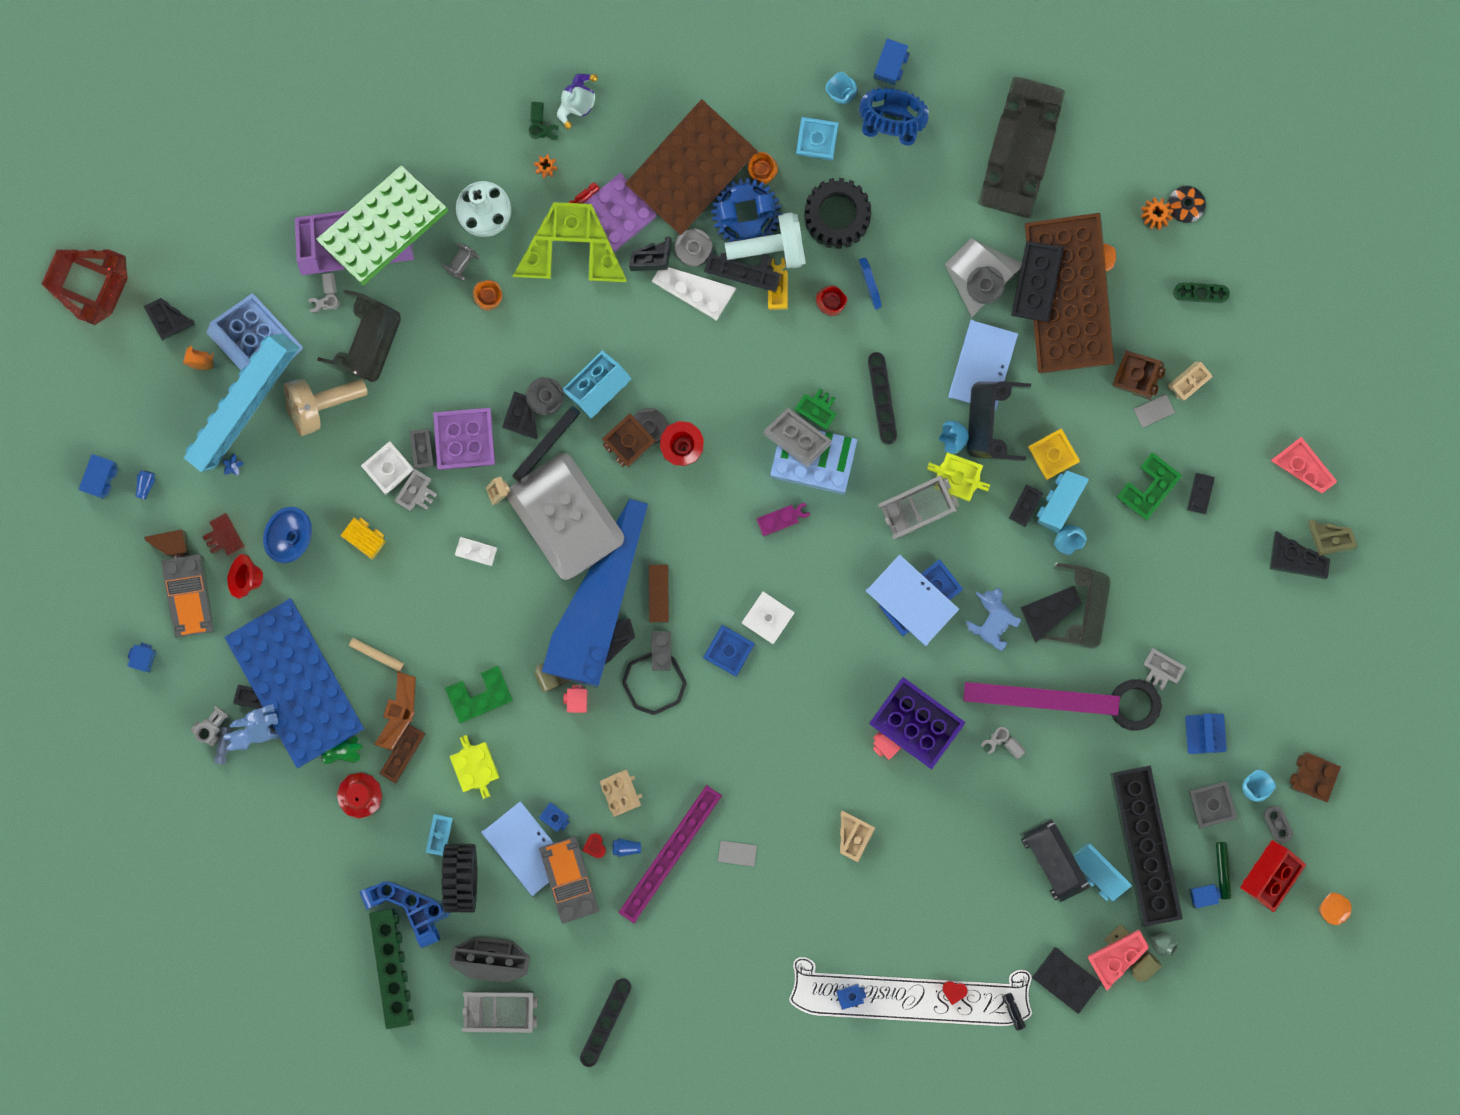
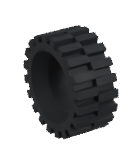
[804,178,871,249]
[441,844,478,913]

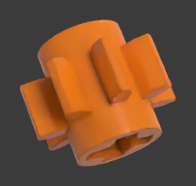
[534,154,558,179]

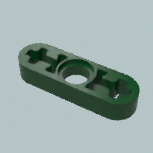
[1173,282,1230,303]

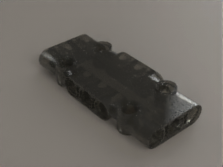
[978,77,1065,218]

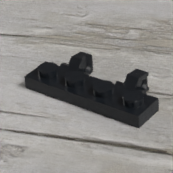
[704,251,782,293]

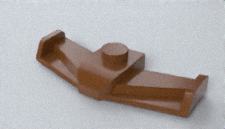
[374,671,416,750]

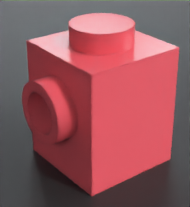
[564,685,588,713]
[872,732,901,760]

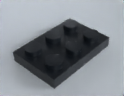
[1031,947,1102,1014]

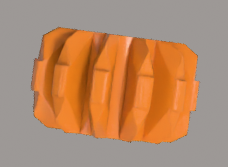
[1140,197,1173,230]

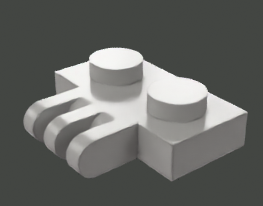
[395,469,437,512]
[1143,648,1186,691]

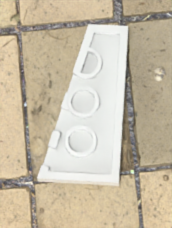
[652,267,736,321]

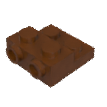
[1112,350,1166,400]
[602,413,656,468]
[1289,752,1341,803]

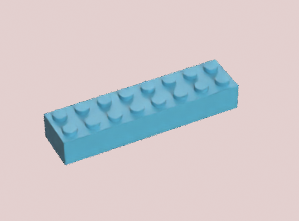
[184,334,300,472]

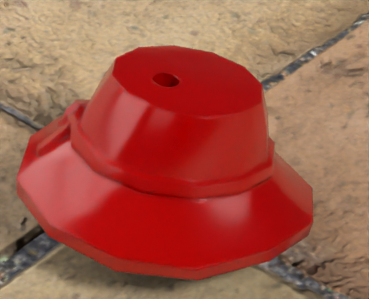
[660,421,704,466]
[227,554,263,599]
[337,772,382,819]

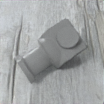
[191,706,230,747]

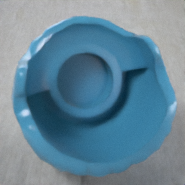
[939,420,969,454]

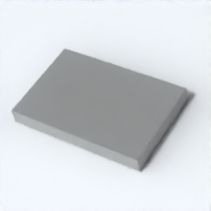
[763,408,832,468]

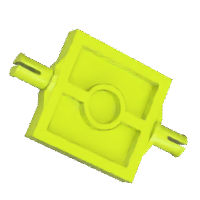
[927,452,991,502]
[450,735,500,799]

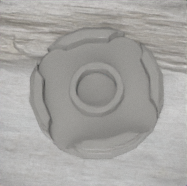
[675,229,712,267]

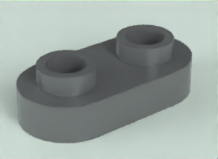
[1263,806,1293,843]

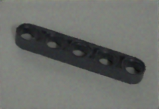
[868,352,897,445]
[512,406,580,483]
[580,978,632,1067]

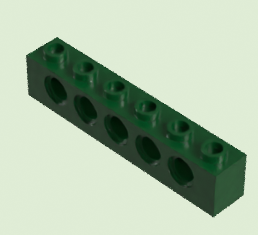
[369,909,414,1029]

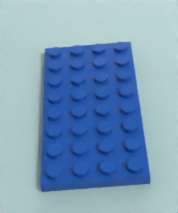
[224,598,365,768]

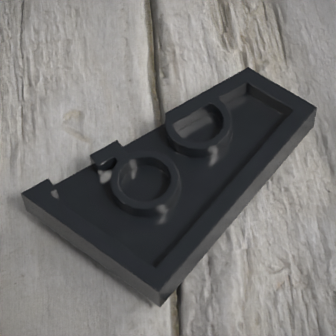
[1269,531,1330,579]
[1021,586,1081,643]

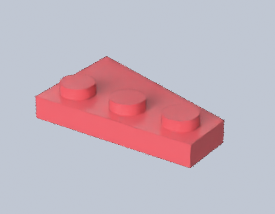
[1271,437,1337,494]
[1088,929,1149,991]

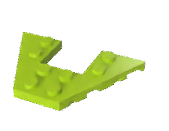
[513,202,627,282]

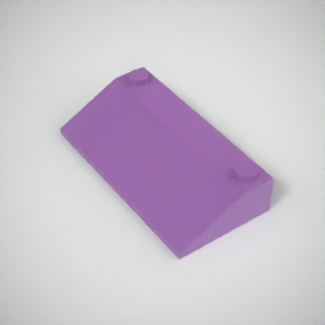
[295,210,414,275]

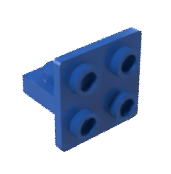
[1185,713,1227,754]

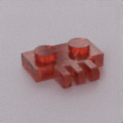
[203,513,245,556]

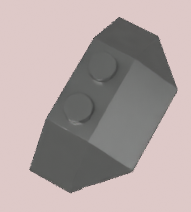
[450,937,530,983]

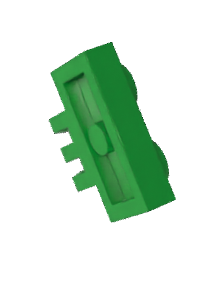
[794,388,837,431]

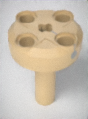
[283,379,367,436]

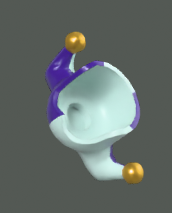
[557,73,598,129]

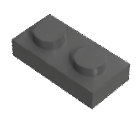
[410,428,434,469]
[652,632,671,671]

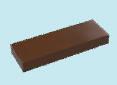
[649,565,669,623]
[379,724,426,784]

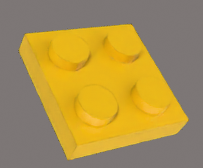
[1027,428,1080,481]

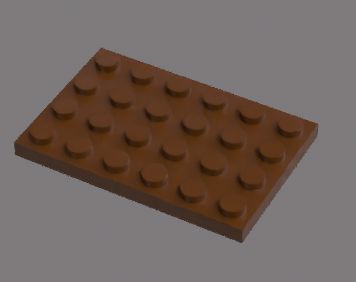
[625,99,758,235]

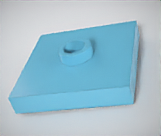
[796,117,839,161]

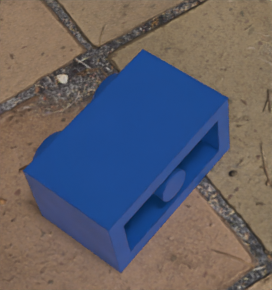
[873,38,910,86]
[78,454,118,499]

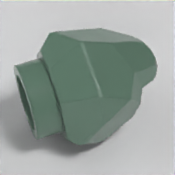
[1150,932,1179,956]

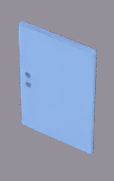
[948,320,1018,411]
[866,555,959,646]
[481,801,554,896]

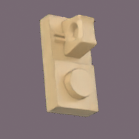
[486,477,510,505]

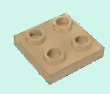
[600,769,642,817]

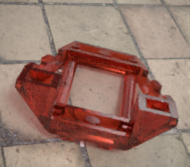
[41,249,128,326]

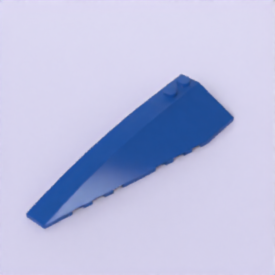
[542,499,648,688]

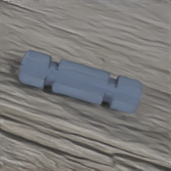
[214,727,232,765]

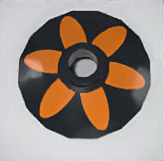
[1168,186,1206,223]

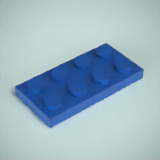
[879,559,963,637]

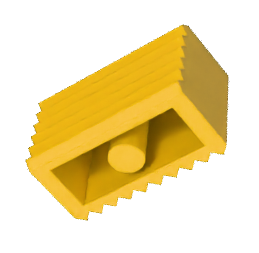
[340,517,387,560]

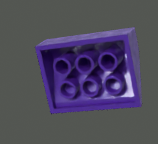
[869,677,966,770]

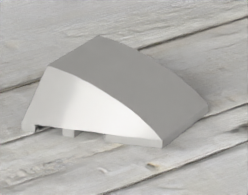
[945,238,1022,318]

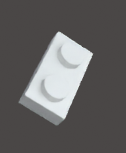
[455,537,497,566]

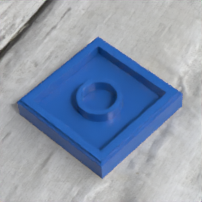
[703,625,755,677]

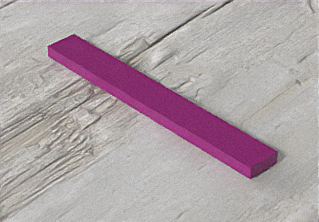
[963,682,1120,716]
[618,785,722,923]

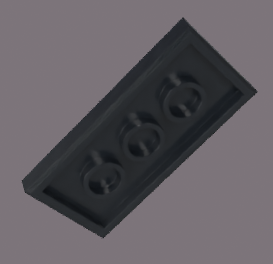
[1011,241,1064,323]

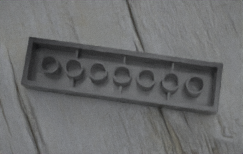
[1110,765,1183,927]

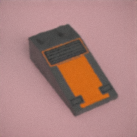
[161,555,214,638]
[539,836,599,924]

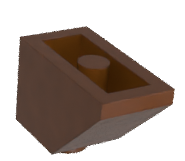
[144,530,190,558]

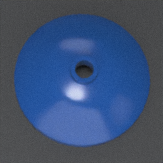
[263,507,312,563]

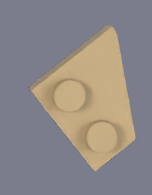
[840,811,876,862]

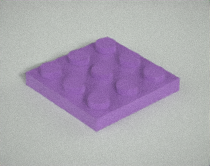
[583,173,657,252]
[433,408,495,470]

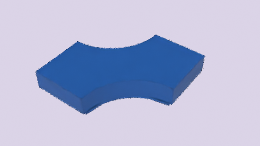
[859,257,882,310]

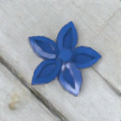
[222,453,244,476]

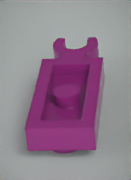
[756,503,810,537]

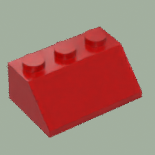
[1240,840,1306,912]

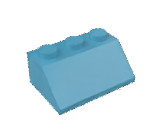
[563,350,632,418]
[1036,471,1089,533]
[1073,843,1132,901]

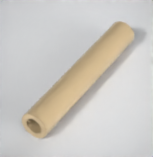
[349,638,404,672]

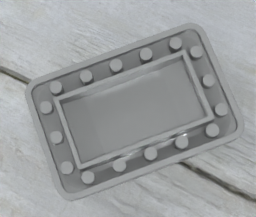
[507,453,624,580]

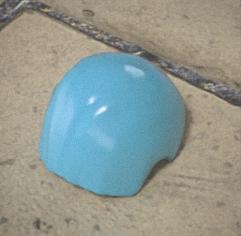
[825,72,857,104]
[1054,525,1087,555]
[1242,769,1276,802]

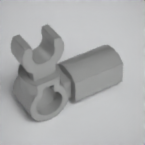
[308,273,340,313]
[981,727,1026,760]

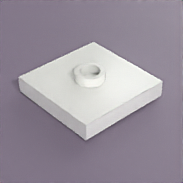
[361,441,414,495]
[742,591,795,644]

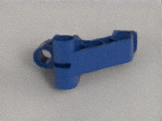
[359,881,450,948]

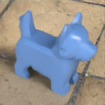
[966,587,1022,651]
[223,704,279,751]

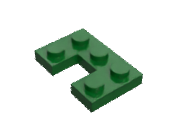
[1116,452,1182,521]
[445,666,513,724]

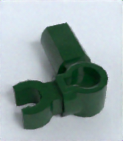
[529,102,559,140]

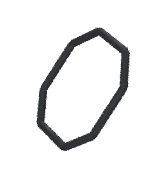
[622,652,687,715]

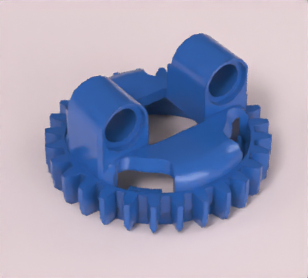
[859,87,929,146]
[711,178,781,242]

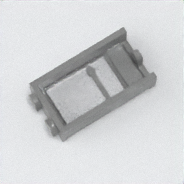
[878,475,959,540]
[462,991,538,1033]

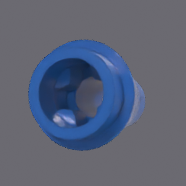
[135,470,156,499]
[613,838,641,857]

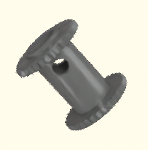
[442,243,479,281]

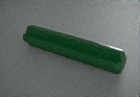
[1216,842,1231,900]

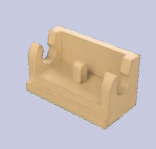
[1167,362,1213,401]

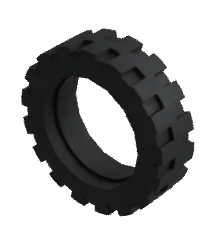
[1111,679,1162,731]

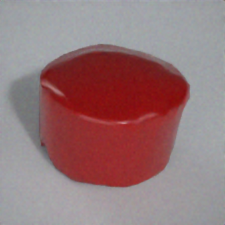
[816,285,847,316]

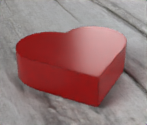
[582,833,606,858]
[942,981,968,1005]

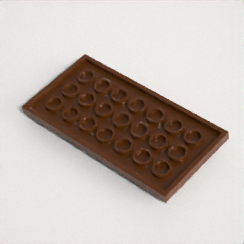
[1025,213,1115,374]

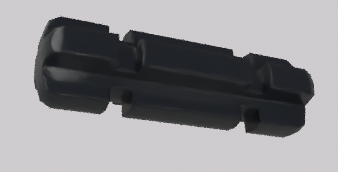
[1002,993,1026,1031]

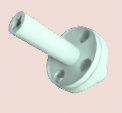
[456,181,511,237]
[725,212,806,269]

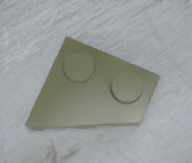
[1308,520,1357,556]

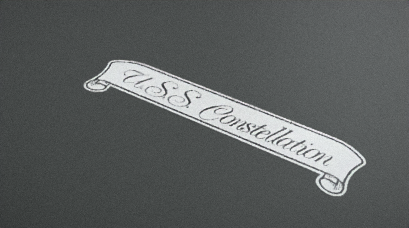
[789,957,1032,1026]

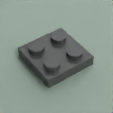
[1189,781,1237,828]

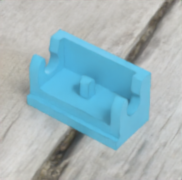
[426,814,453,856]

